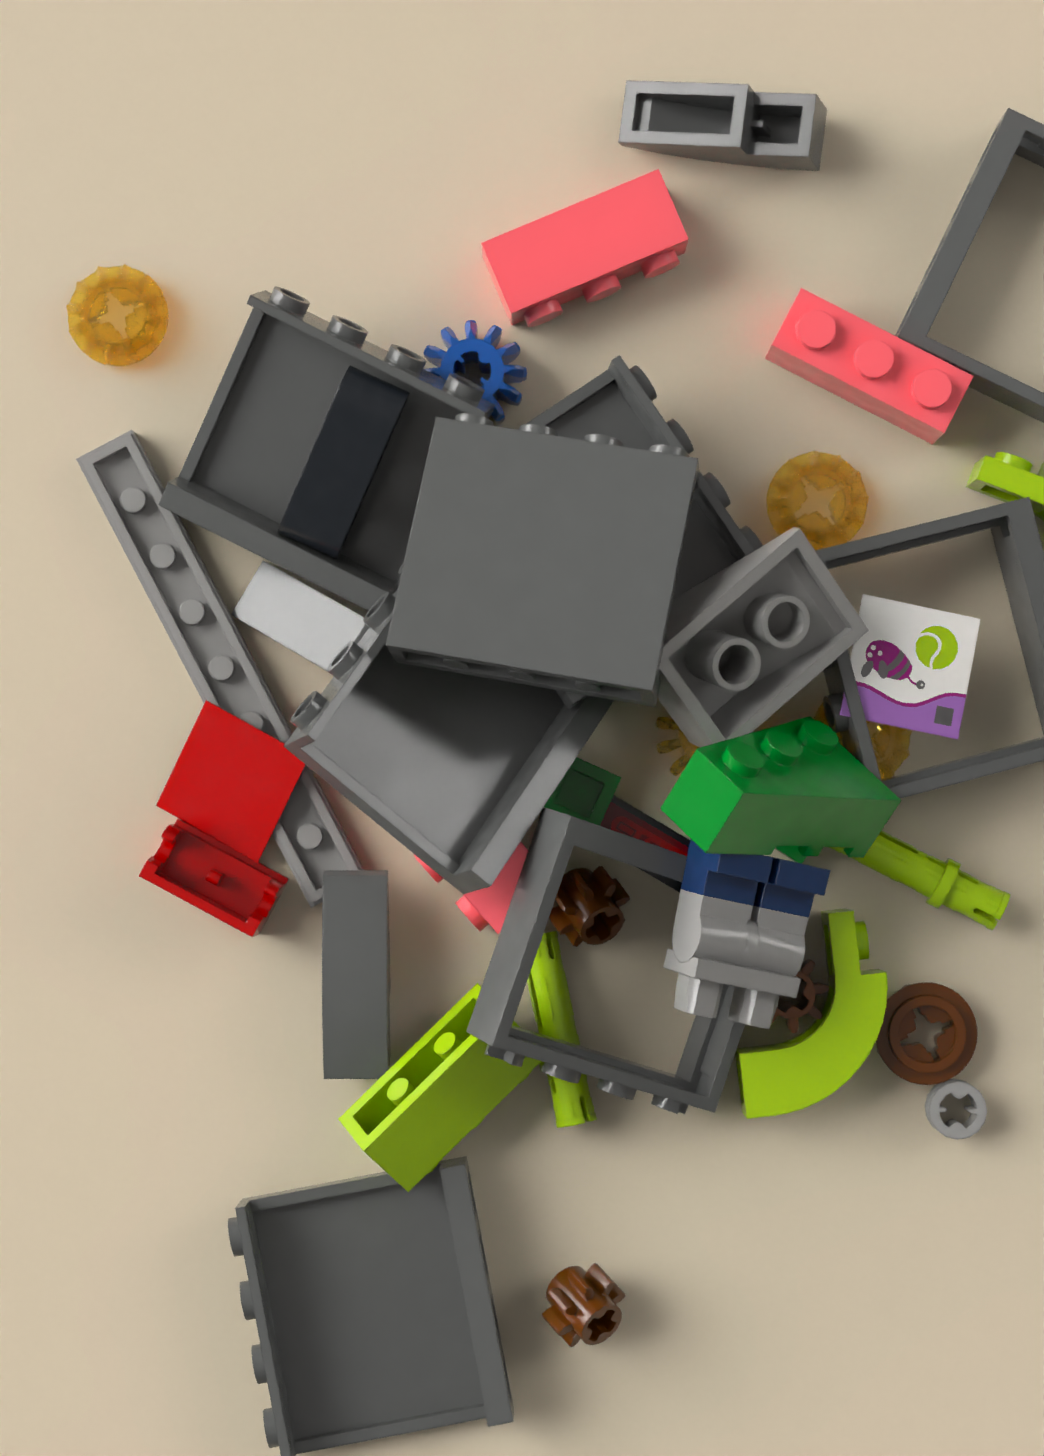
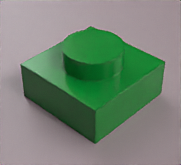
[541,757,622,826]

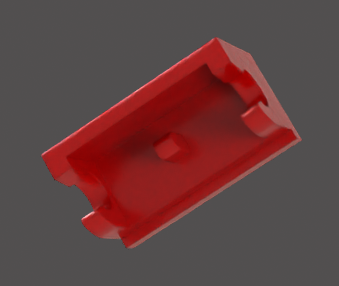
[139,819,290,937]

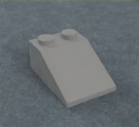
[658,527,869,747]

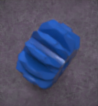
[423,320,527,424]

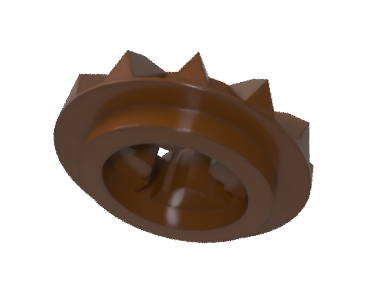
[876,982,978,1085]

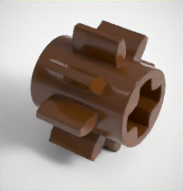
[549,866,630,947]
[771,959,829,1033]
[542,1263,625,1347]

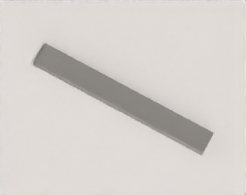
[76,430,364,908]

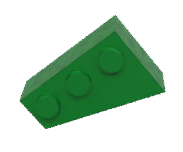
[660,716,902,858]

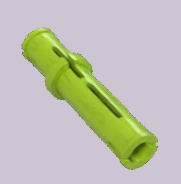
[829,831,1010,931]
[527,930,597,1128]

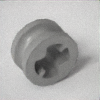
[925,1079,987,1140]

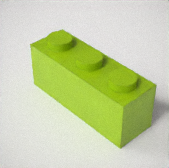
[338,983,541,1192]

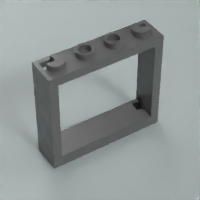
[895,108,1044,423]
[815,497,1044,798]
[466,807,745,1114]

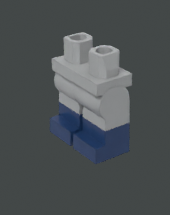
[663,839,831,1029]

